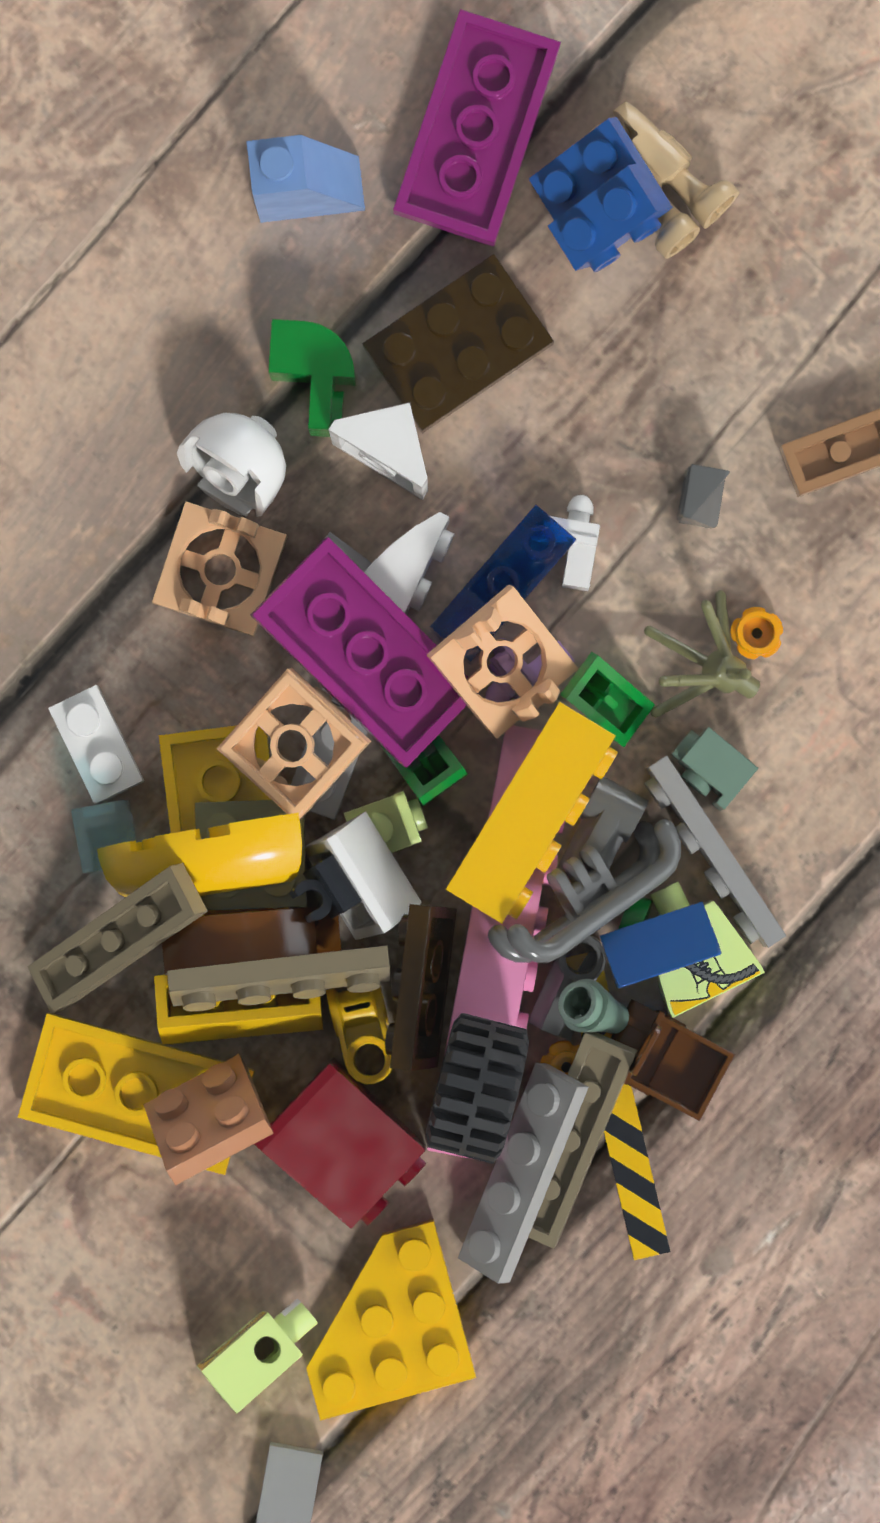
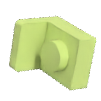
[344,791,428,853]

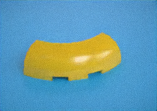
[97,813,302,897]

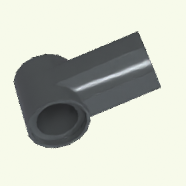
[556,777,649,875]
[528,934,606,1040]

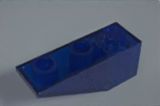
[430,504,577,665]

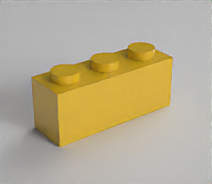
[154,975,323,1044]

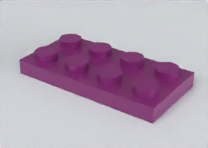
[393,9,561,247]
[250,537,478,768]

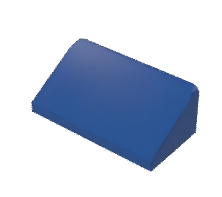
[599,902,722,988]

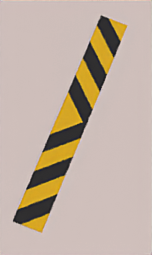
[565,951,671,1260]

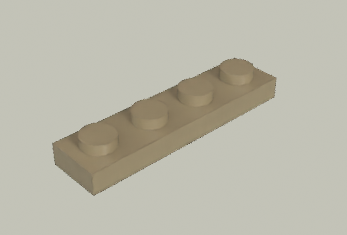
[28,863,208,1014]
[167,946,390,1011]
[528,1032,638,1249]

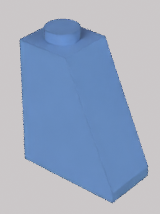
[246,135,365,223]

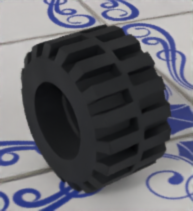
[425,1013,529,1164]

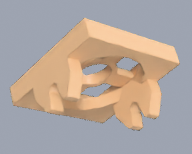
[152,501,288,637]
[427,585,578,739]
[217,667,371,820]

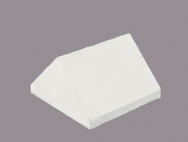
[329,403,428,500]
[305,811,422,940]

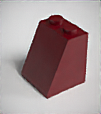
[254,1057,426,1229]

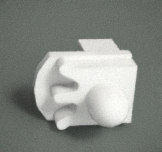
[531,495,600,591]

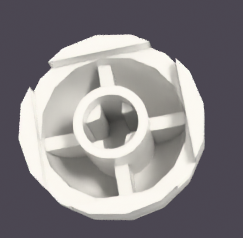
[177,413,286,517]

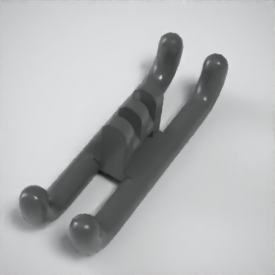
[488,819,681,963]

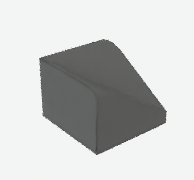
[677,464,730,529]

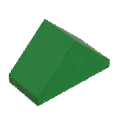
[557,651,655,747]
[378,735,468,806]

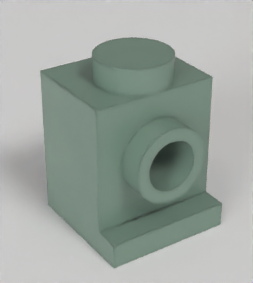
[671,727,759,811]

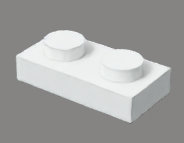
[48,685,144,805]

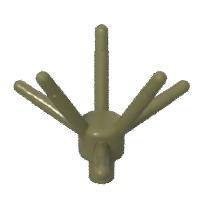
[644,590,760,718]

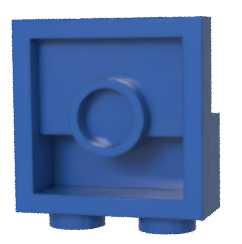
[529,117,673,272]

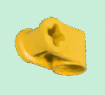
[326,984,392,1084]

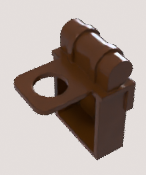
[611,999,735,1121]

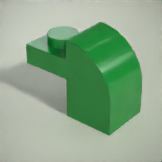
[269,319,356,437]

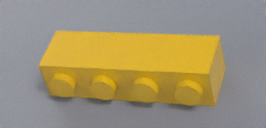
[446,702,618,924]

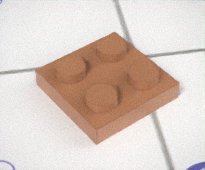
[143,1054,273,1185]

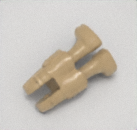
[590,101,740,259]

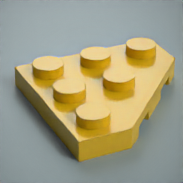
[306,1219,476,1421]

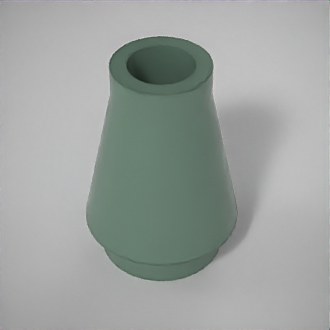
[558,979,629,1034]

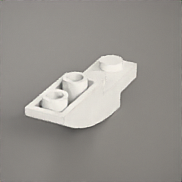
[322,512,455,705]

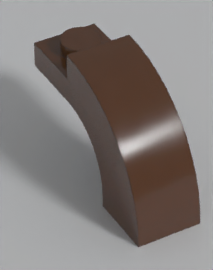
[162,907,341,974]

